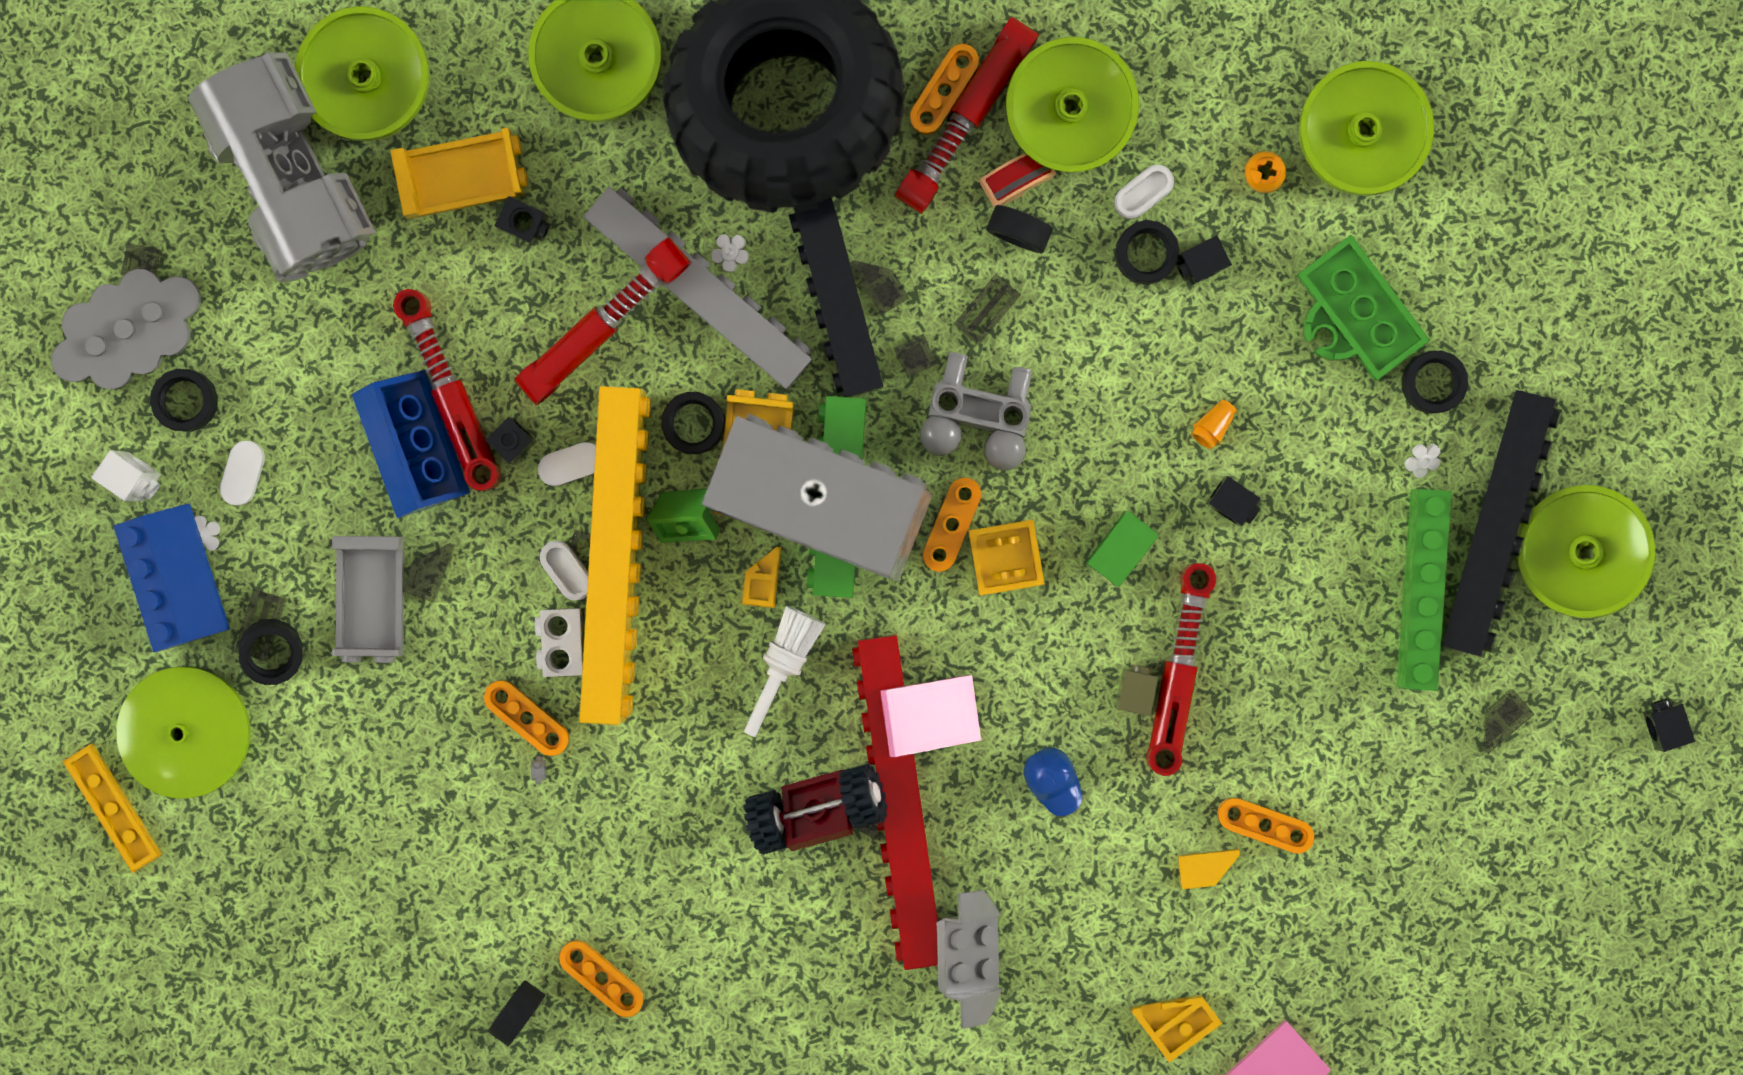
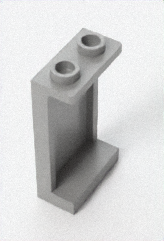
[332,536,404,663]

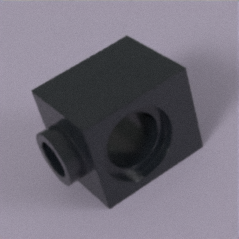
[495,196,550,246]
[1176,235,1232,286]
[486,417,537,465]
[1205,476,1261,526]
[1643,698,1696,752]

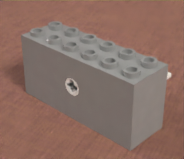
[702,414,932,582]

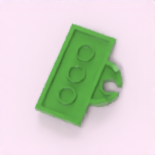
[1296,235,1431,381]

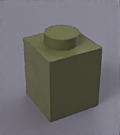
[1115,664,1158,716]

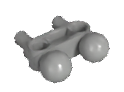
[920,352,1032,470]

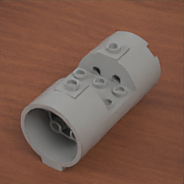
[188,52,376,283]

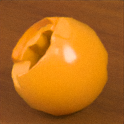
[1244,151,1287,193]

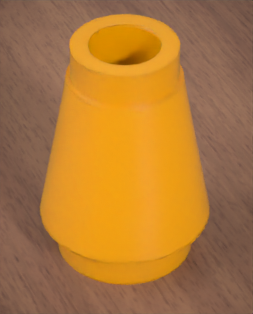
[1191,399,1237,450]

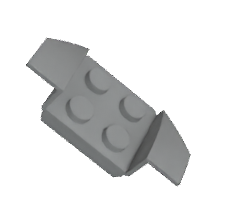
[937,890,1003,1029]

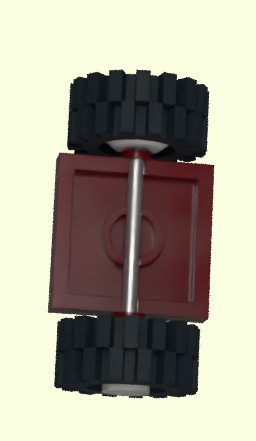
[744,763,887,855]

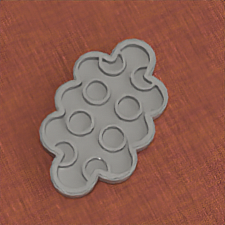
[51,269,201,390]

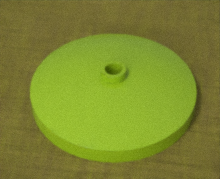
[528,0,662,122]
[295,6,430,142]
[1005,37,1139,172]
[1299,61,1434,196]
[1517,485,1656,619]
[116,666,251,799]

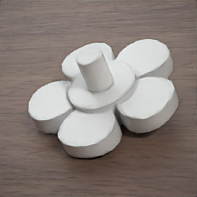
[711,235,749,272]
[1405,444,1441,478]
[195,516,221,551]

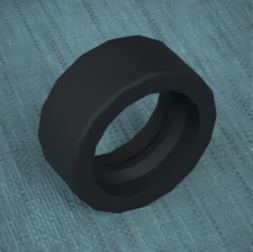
[986,205,1053,254]
[1115,220,1180,285]
[1402,350,1468,414]
[150,369,218,432]
[661,392,725,455]
[239,619,302,685]
[488,980,546,1046]

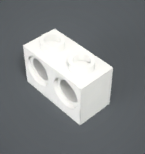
[91,450,162,501]
[535,608,585,677]

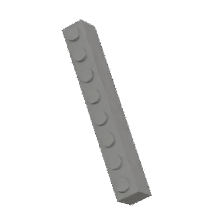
[583,187,813,391]

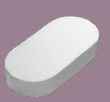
[1114,165,1174,219]
[220,441,265,505]
[538,442,596,486]
[540,541,588,601]

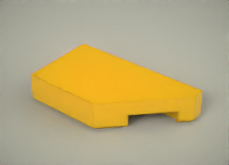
[742,547,782,608]
[1177,849,1240,890]

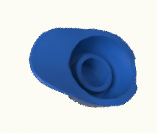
[1023,747,1082,816]

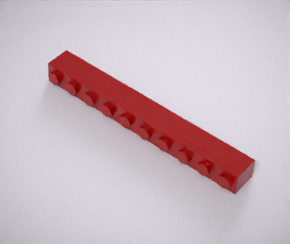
[852,634,938,970]

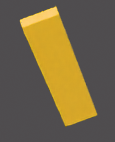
[62,743,163,873]

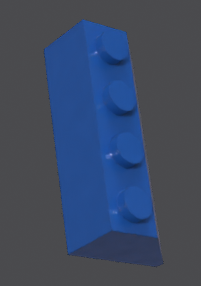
[352,370,470,519]
[113,503,230,653]

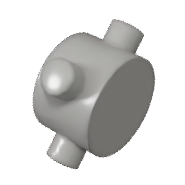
[531,756,547,784]

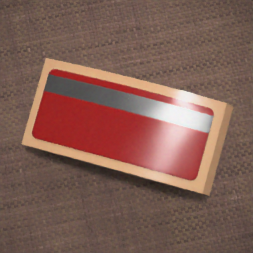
[979,153,1056,208]

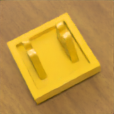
[968,519,1045,596]

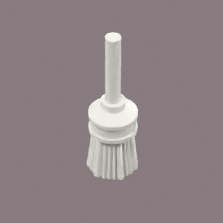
[744,606,826,737]

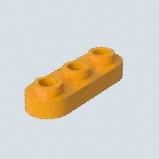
[910,44,979,135]
[923,478,981,572]
[484,680,569,756]
[1217,797,1314,854]
[559,939,644,1017]

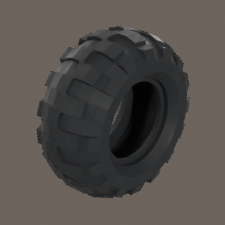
[662,0,905,213]

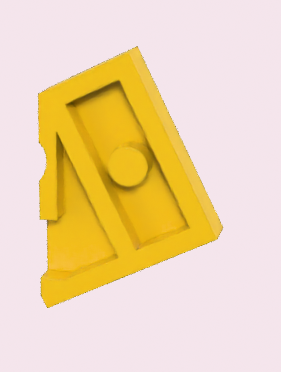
[1130,995,1222,1063]

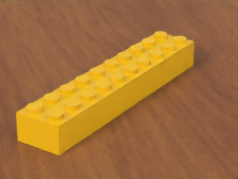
[579,386,651,725]

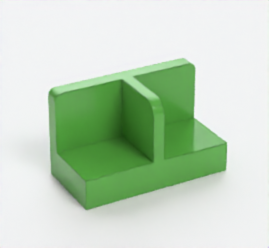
[647,488,721,543]
[1085,511,1158,586]

